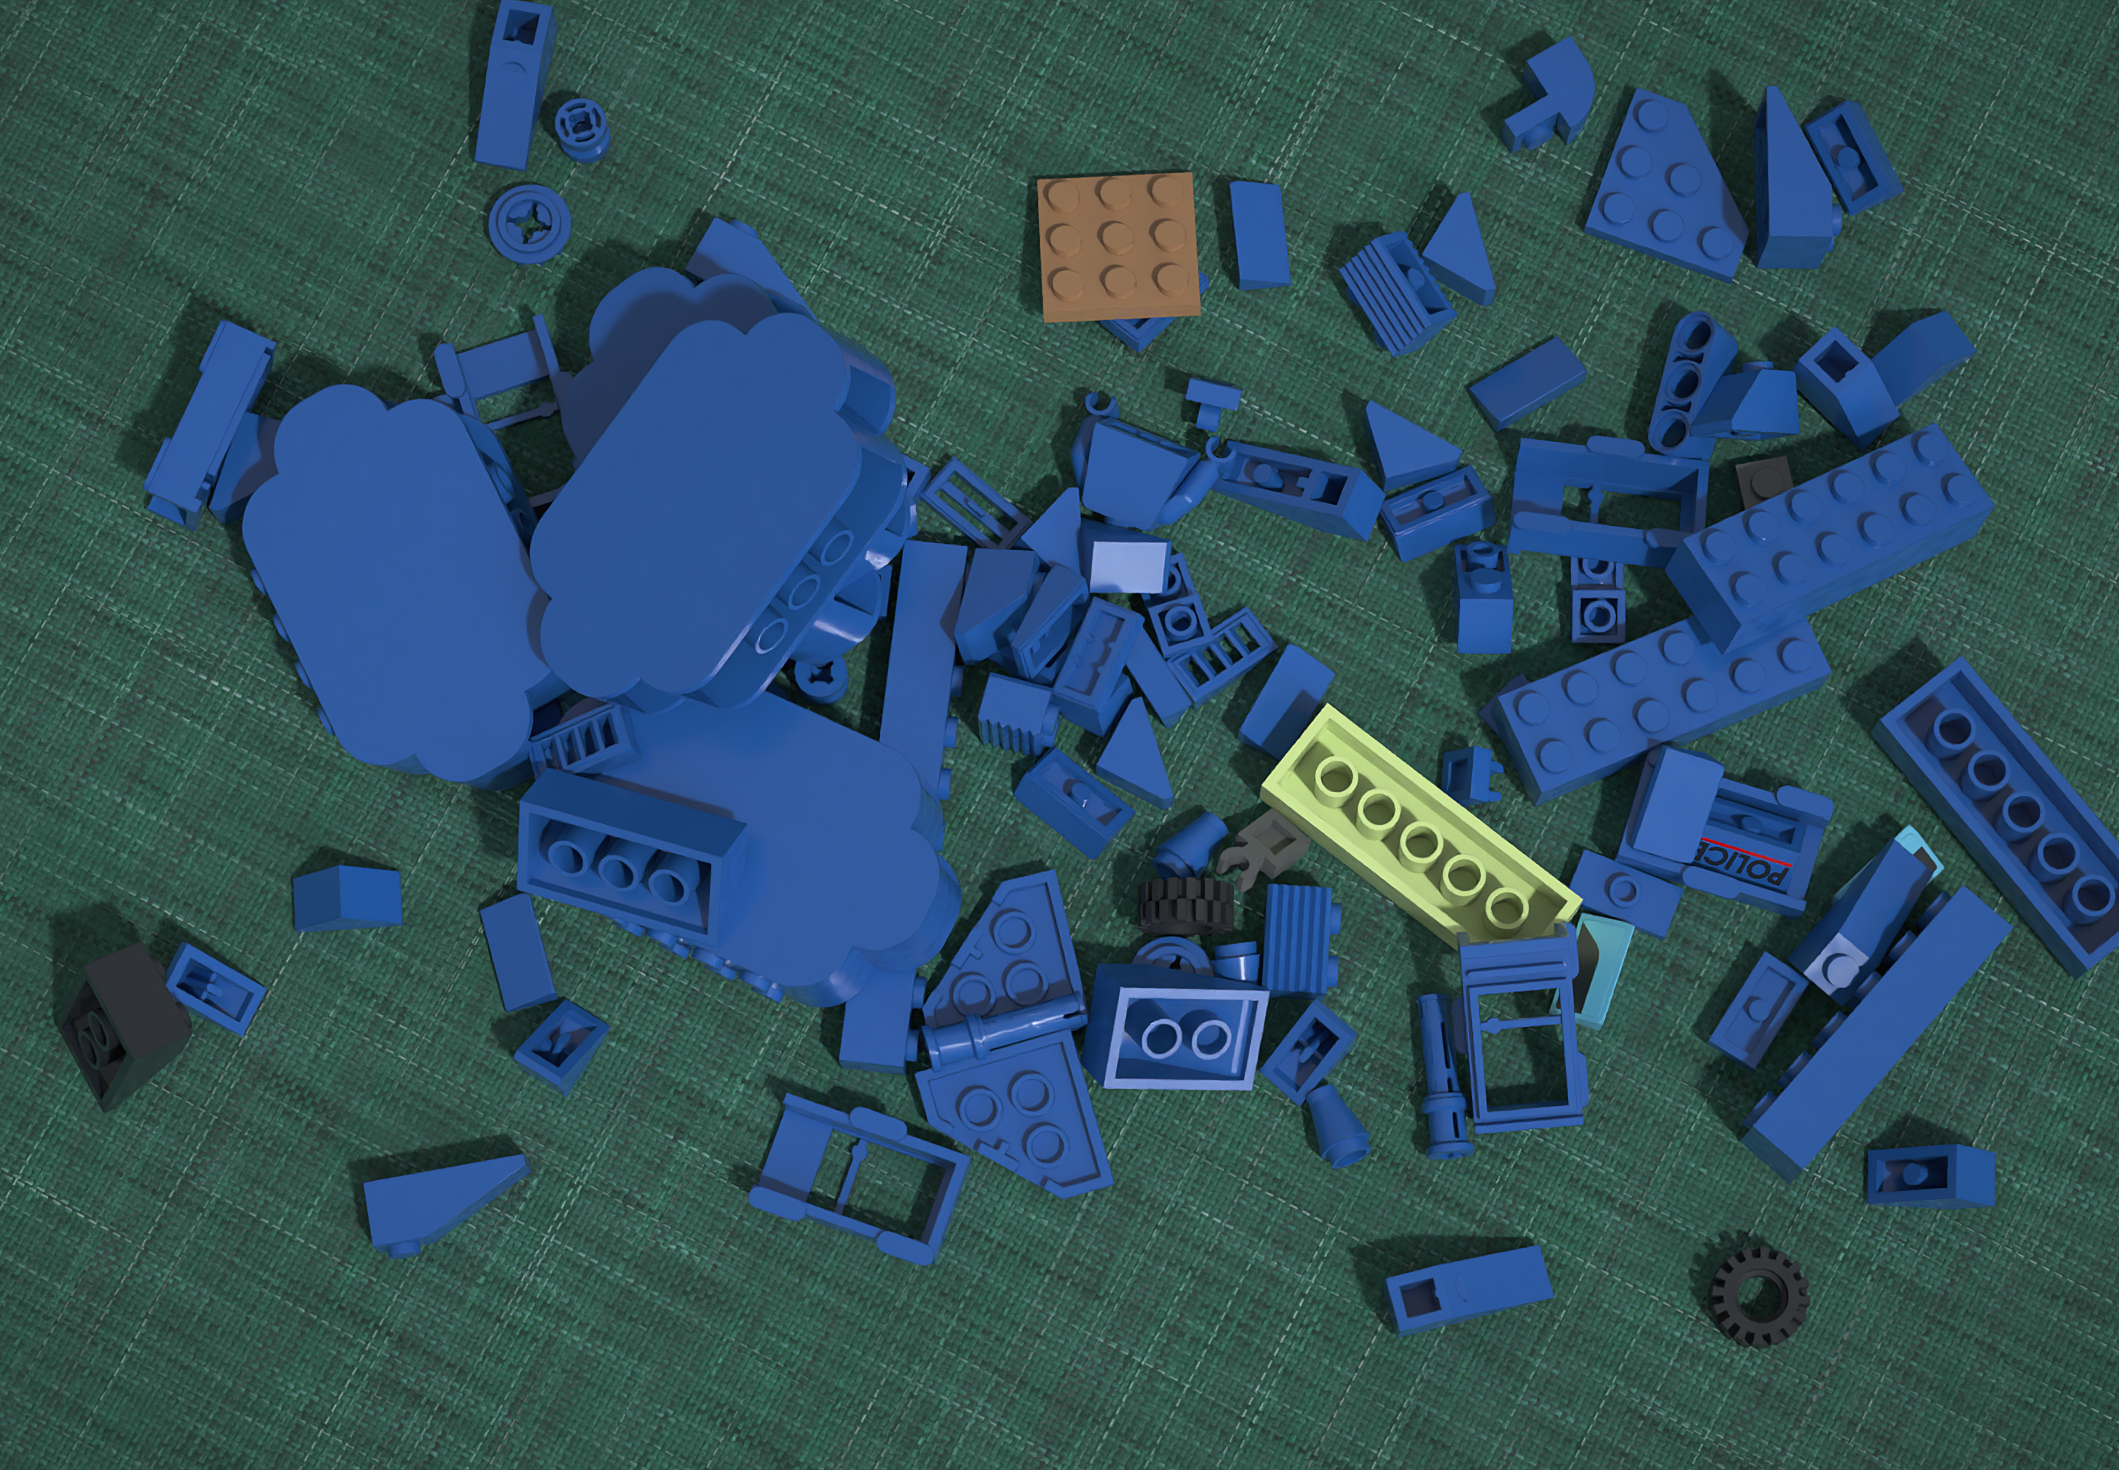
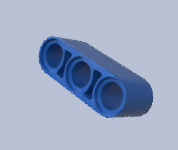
[1648,311,1738,461]

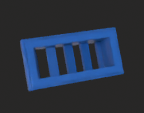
[1011,564,1091,682]
[1165,607,1279,711]
[528,704,642,780]

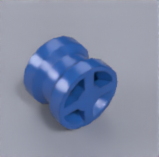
[794,656,849,706]

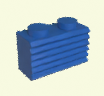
[1339,230,1457,358]
[978,672,1061,759]
[1261,883,1342,1001]

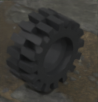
[1137,877,1234,937]
[1707,1247,1811,1349]

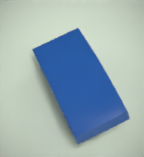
[1139,552,1214,659]
[1569,557,1626,643]

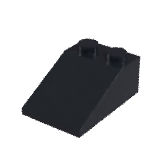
[55,941,192,1114]

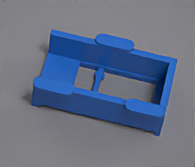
[434,314,575,520]
[142,318,276,532]
[1507,436,1710,569]
[1614,747,1834,921]
[1452,921,1589,1134]
[748,1093,971,1266]

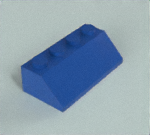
[517,767,748,947]

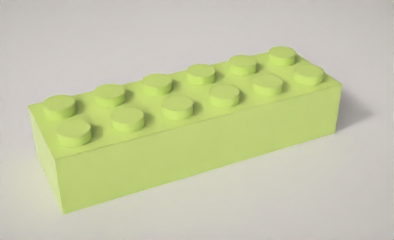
[1259,703,1583,993]

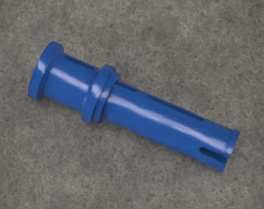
[921,990,1088,1073]
[1416,993,1475,1160]

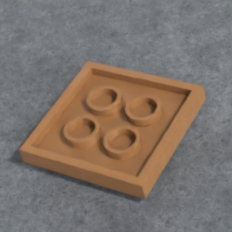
[1037,172,1201,323]

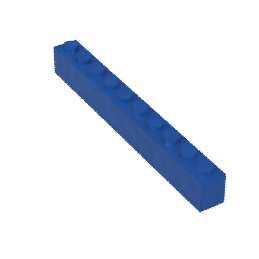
[839,540,972,1075]

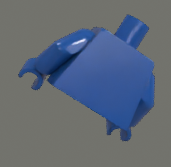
[1070,392,1237,532]

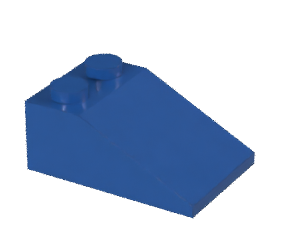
[1754,86,1842,269]
[1081,963,1270,1091]

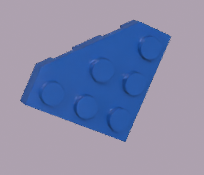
[1584,87,1750,284]
[922,869,1089,1050]
[915,1028,1115,1200]

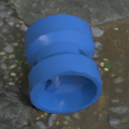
[555,98,611,164]

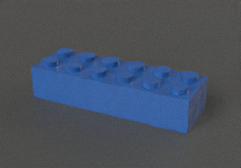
[1664,423,1995,656]
[1490,615,1832,807]
[1870,656,2119,981]
[1740,885,2014,1184]

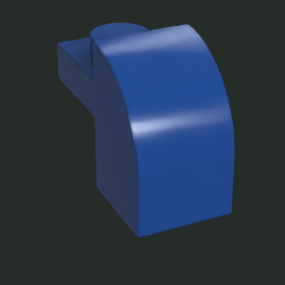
[1501,36,1595,154]

